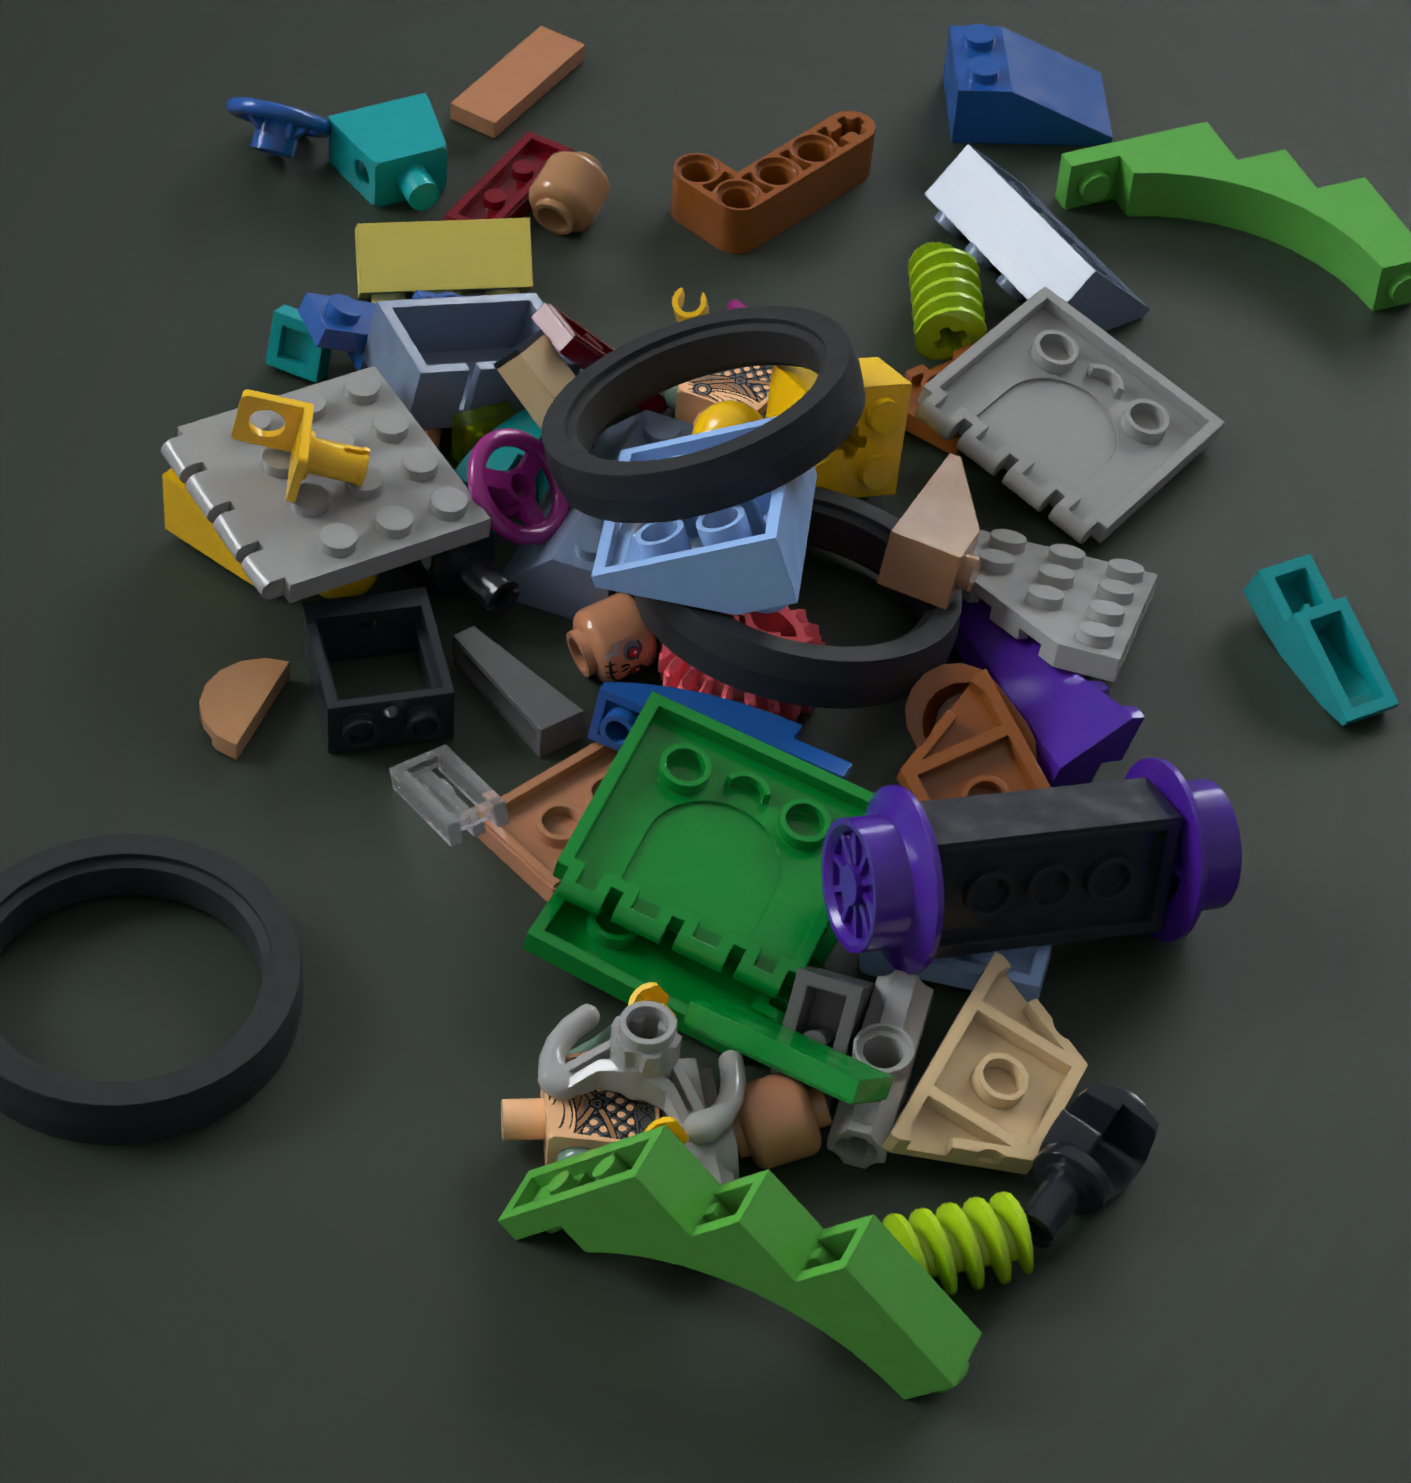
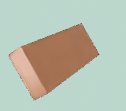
[450,26,585,139]

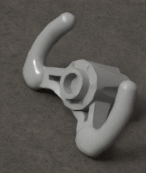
[538,1001,747,1144]

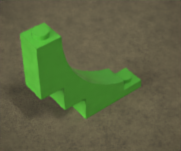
[1055,122,1411,312]
[498,1125,982,1400]

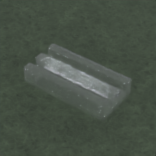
[389,744,509,847]

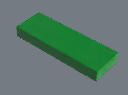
[683,999,894,1105]

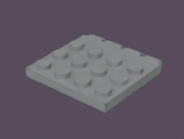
[915,286,1225,544]
[161,366,491,603]

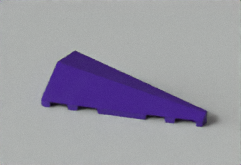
[954,598,1145,787]

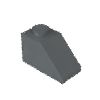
[769,965,875,1116]

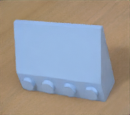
[591,416,817,615]

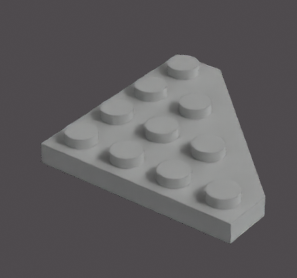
[962,529,1158,683]

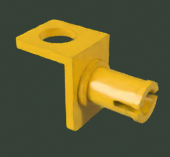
[231,389,370,503]

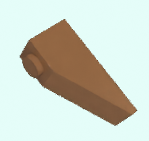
[877,453,982,610]

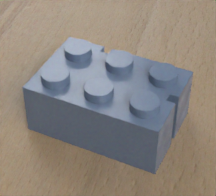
[362,293,581,431]

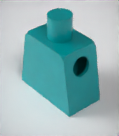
[328,93,447,211]

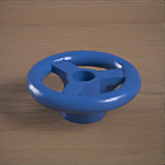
[226,97,331,158]

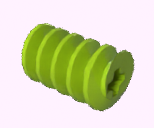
[908,242,987,361]
[882,1191,1034,1296]

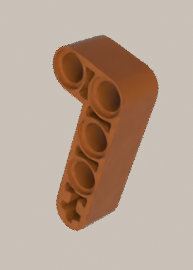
[670,111,876,254]

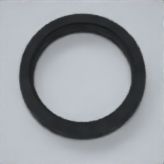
[541,306,866,523]
[634,486,963,709]
[0,834,305,1145]

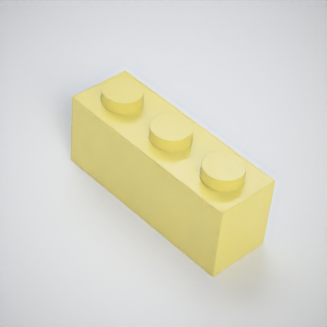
[355,218,533,303]

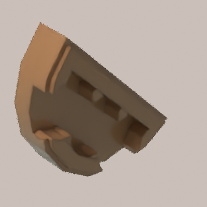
[199,658,290,760]

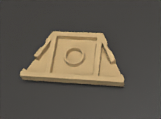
[882,951,1088,1175]

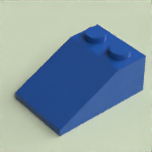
[943,24,1113,146]

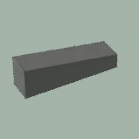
[453,626,584,758]

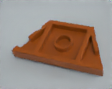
[897,669,1050,802]

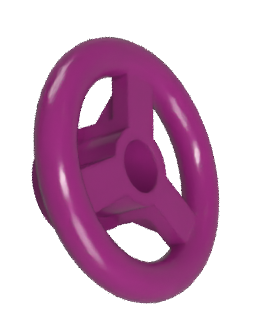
[467,428,569,545]

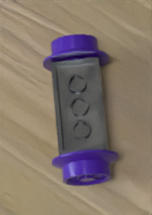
[821,757,1242,974]

